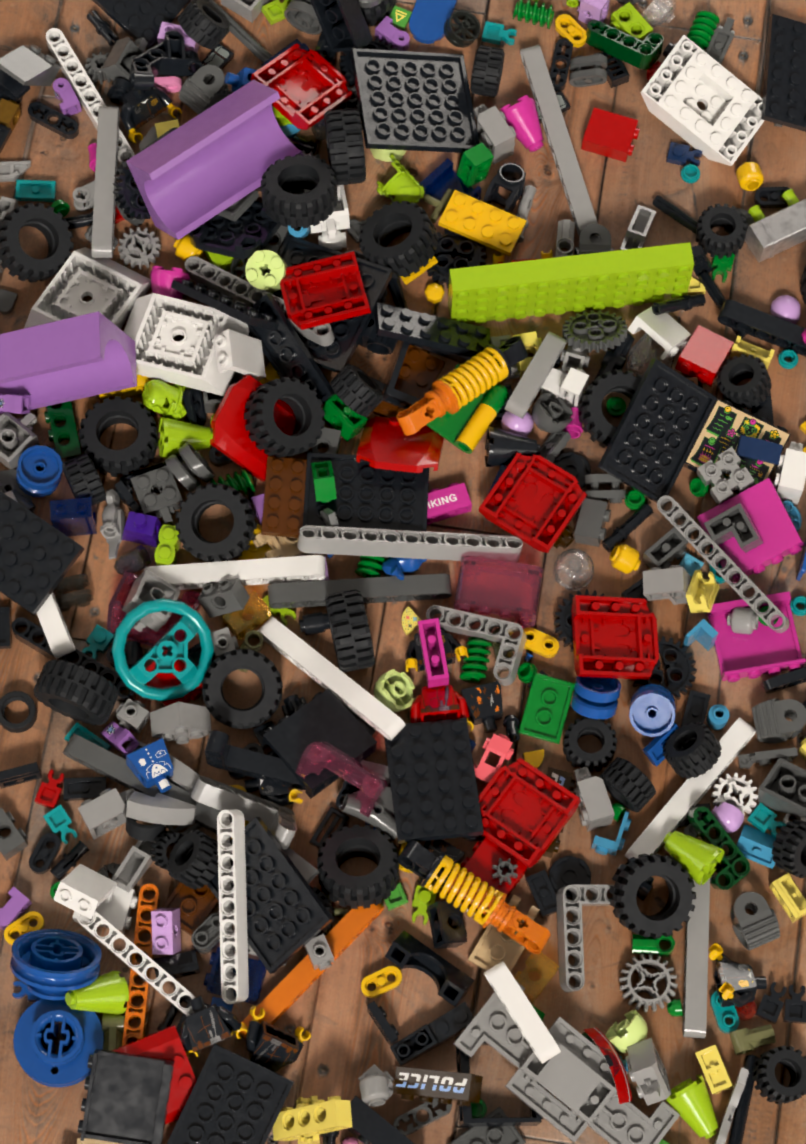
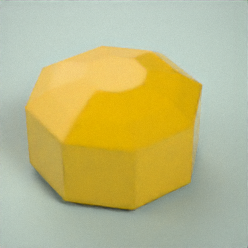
[425,283,445,304]

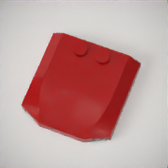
[250,43,352,130]
[280,251,371,330]
[210,375,296,482]
[356,416,445,473]
[479,453,587,553]
[571,595,659,680]
[478,758,581,868]
[112,1025,197,1125]

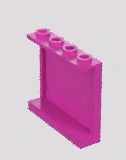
[697,478,805,583]
[707,591,806,682]

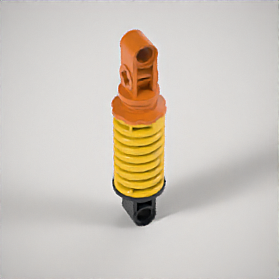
[396,336,528,436]
[398,840,551,954]

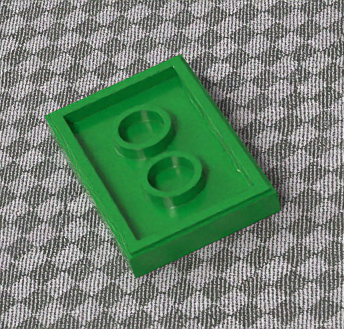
[519,672,575,744]

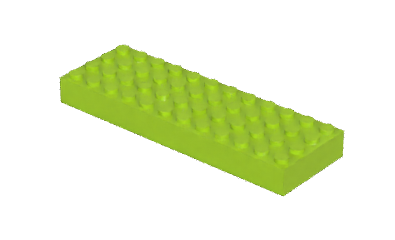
[448,242,694,324]

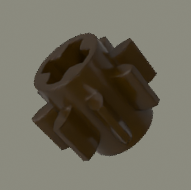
[553,525,575,549]

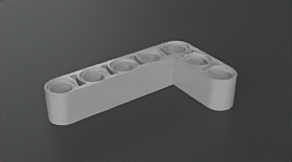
[426,605,527,686]
[191,776,297,850]
[556,884,614,992]

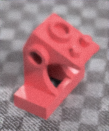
[473,734,514,783]

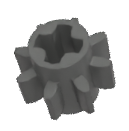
[492,858,518,885]

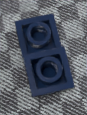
[736,435,783,465]

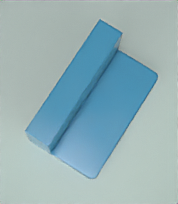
[682,619,718,651]
[736,824,776,869]

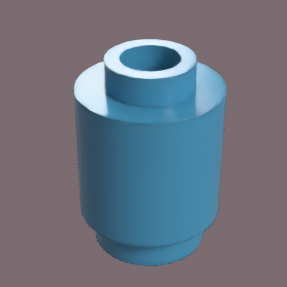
[288,226,310,239]
[706,704,730,730]

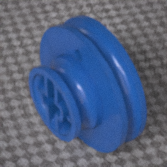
[10,929,102,1000]
[13,999,104,1088]

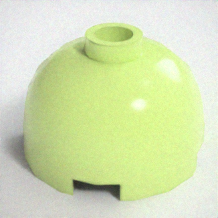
[374,669,415,712]
[605,1010,648,1053]

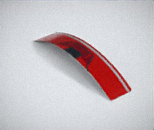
[583,1027,632,1104]

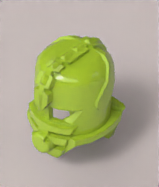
[376,154,425,204]
[142,379,187,420]

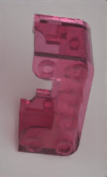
[454,556,543,628]

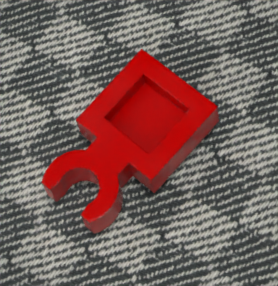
[34,769,65,809]

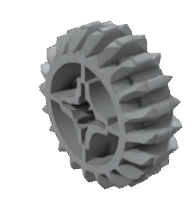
[619,953,678,1012]

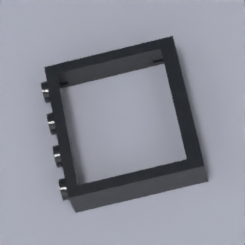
[383,341,472,409]
[455,1035,543,1127]

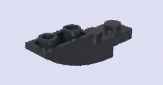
[390,1002,475,1066]

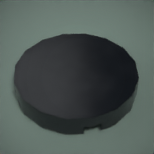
[553,452,591,489]
[549,856,591,899]

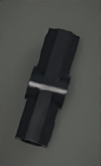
[594,333,635,380]

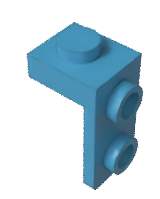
[591,811,632,856]

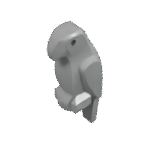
[100,489,125,560]

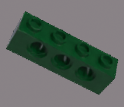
[44,401,82,463]

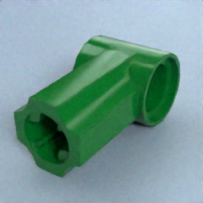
[632,934,675,957]

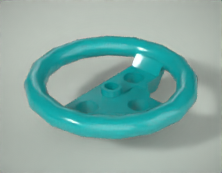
[112,598,214,701]

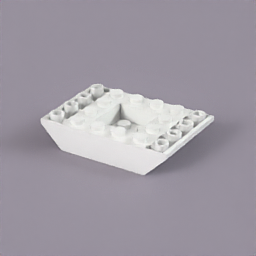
[640,35,765,166]
[24,247,151,329]
[123,293,250,396]

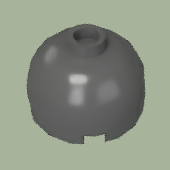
[532,393,573,433]

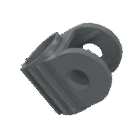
[179,65,228,115]
[574,224,614,255]
[752,699,806,744]
[731,892,780,951]

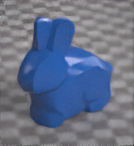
[382,557,427,580]

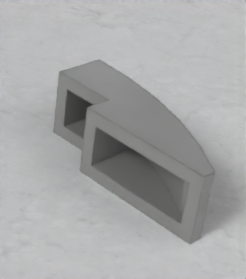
[620,205,656,250]
[126,791,197,825]
[111,840,156,893]

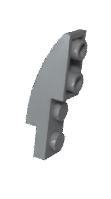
[122,740,200,793]

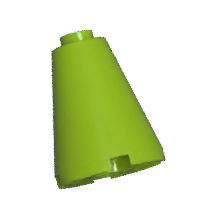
[158,417,213,458]
[663,831,725,886]
[65,971,129,1015]
[665,1074,719,1139]

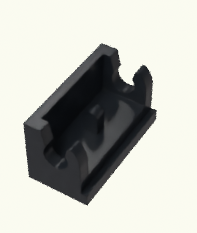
[153,949,200,979]

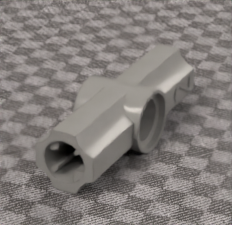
[555,219,575,257]

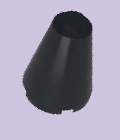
[485,426,541,467]

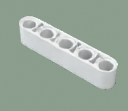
[484,961,561,1064]

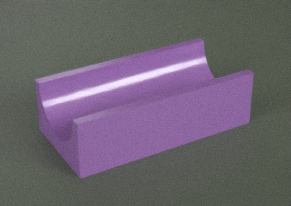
[126,80,303,240]
[0,311,137,416]

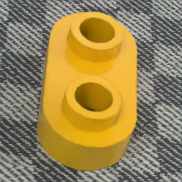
[555,14,587,48]
[524,628,559,658]
[4,911,45,946]
[361,966,402,998]

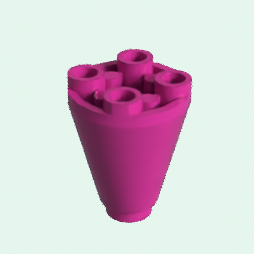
[500,95,544,153]
[150,266,190,300]

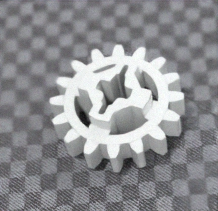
[711,773,758,816]

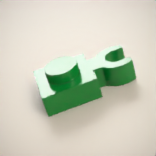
[712,253,735,283]

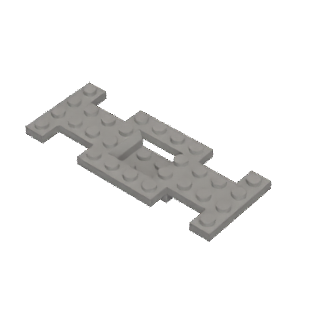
[453,981,680,1144]

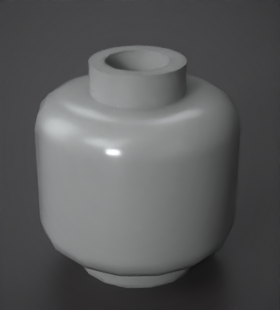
[727,607,759,635]
[359,1072,390,1107]

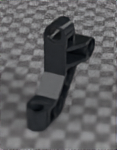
[129,31,203,91]

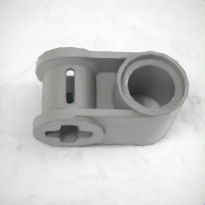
[73,180,95,212]

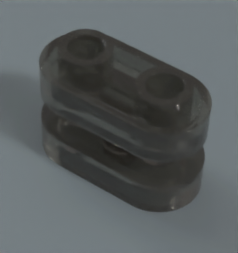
[53,574,93,612]

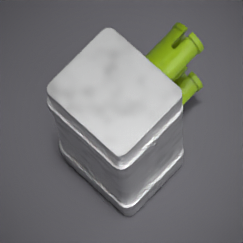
[745,189,806,262]

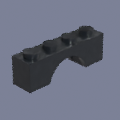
[385,930,474,1007]

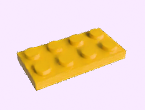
[438,190,527,256]

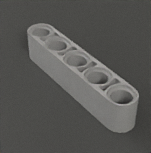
[504,331,567,419]

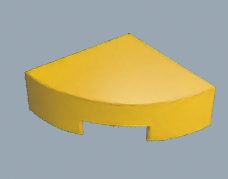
[523,749,544,769]

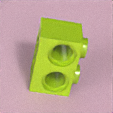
[610,2,653,41]

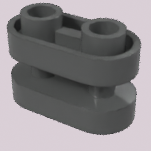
[569,53,608,87]
[584,474,626,504]
[191,912,220,954]

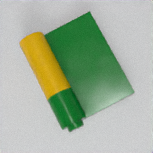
[426,364,509,454]

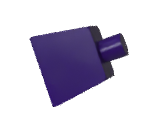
[122,511,162,547]

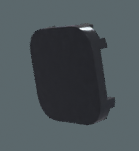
[189,201,281,259]

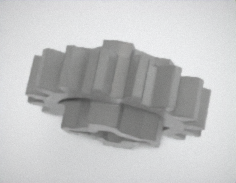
[118,227,161,270]

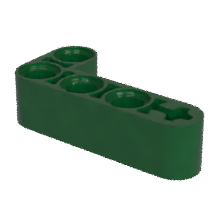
[586,20,664,70]
[687,806,750,890]

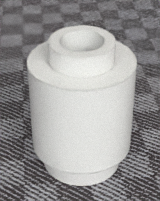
[318,230,347,250]

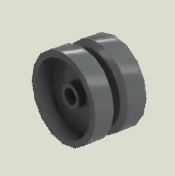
[284,0,322,35]
[165,442,215,493]

